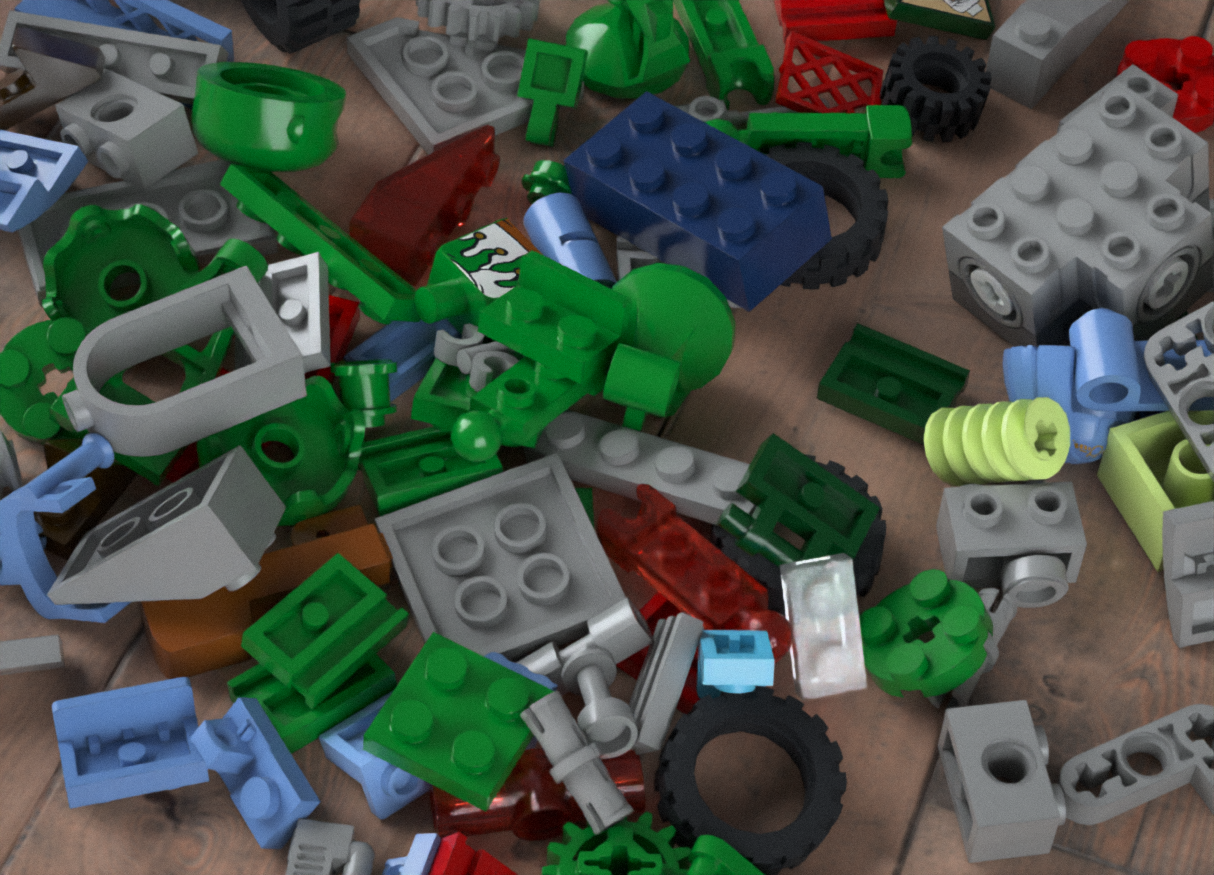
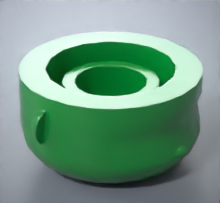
[192,62,347,172]

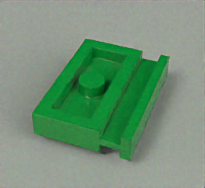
[358,426,503,517]
[241,553,409,710]
[227,654,397,754]

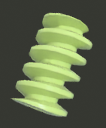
[924,397,1070,486]

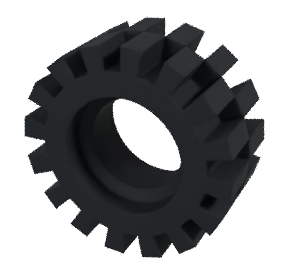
[880,36,992,143]

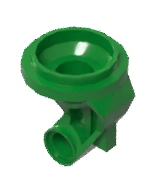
[566,0,691,99]
[603,263,735,431]

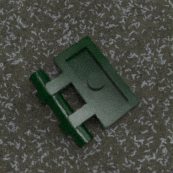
[717,433,880,600]

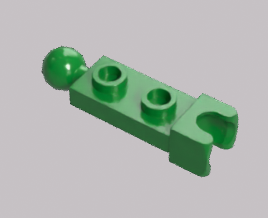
[673,0,775,111]
[705,105,913,178]
[451,356,611,463]

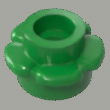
[521,160,572,204]

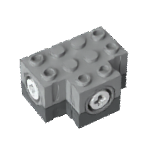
[942,80,1213,347]

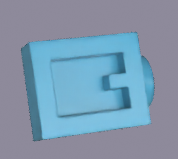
[696,630,774,698]

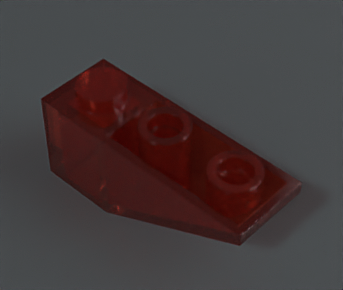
[349,125,500,287]

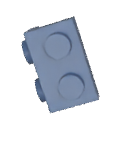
[51,677,209,809]

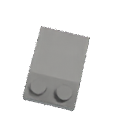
[47,445,286,605]

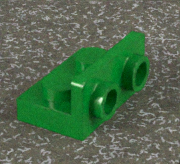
[478,250,632,384]

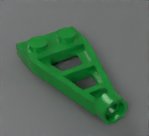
[49,238,268,486]

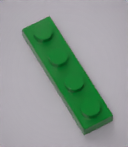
[220,164,421,325]

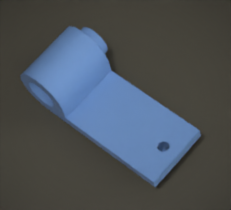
[1069,308,1214,412]

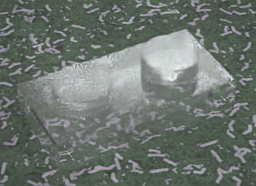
[780,553,867,700]

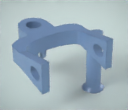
[0,433,131,623]

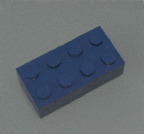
[563,91,832,312]

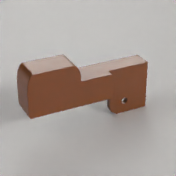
[139,504,393,679]

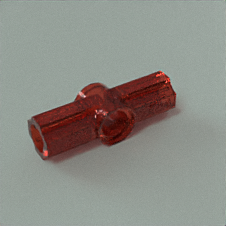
[429,748,646,841]

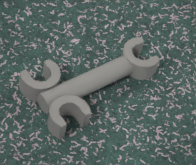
[434,323,525,392]

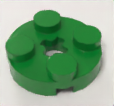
[0,317,123,445]
[855,569,993,698]

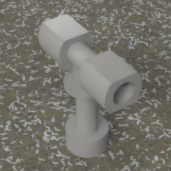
[516,597,654,759]

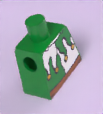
[414,218,543,344]

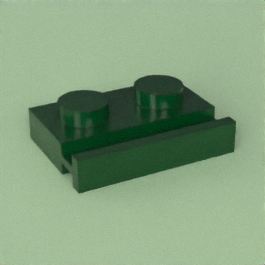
[817,323,970,445]

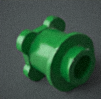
[330,359,397,428]

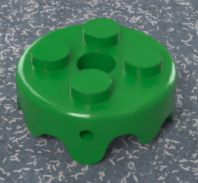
[42,204,201,330]
[196,376,365,526]

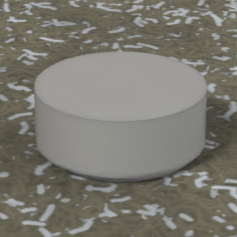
[1000,555,1069,608]

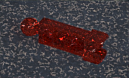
[597,484,794,661]

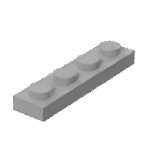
[0,10,229,104]
[523,410,757,526]

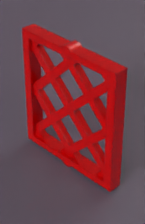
[775,31,884,113]

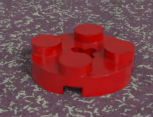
[1115,36,1214,133]

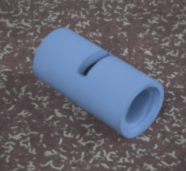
[524,193,617,289]

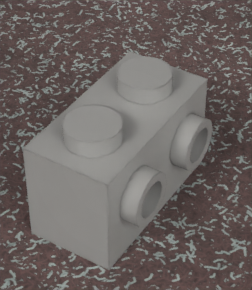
[936,481,1087,588]

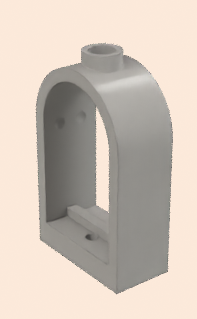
[62,266,307,457]

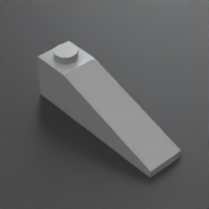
[986,0,1130,109]

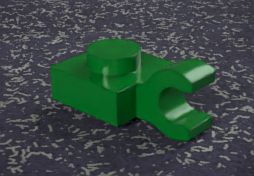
[517,38,588,147]

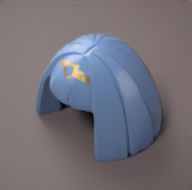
[1002,345,1137,464]

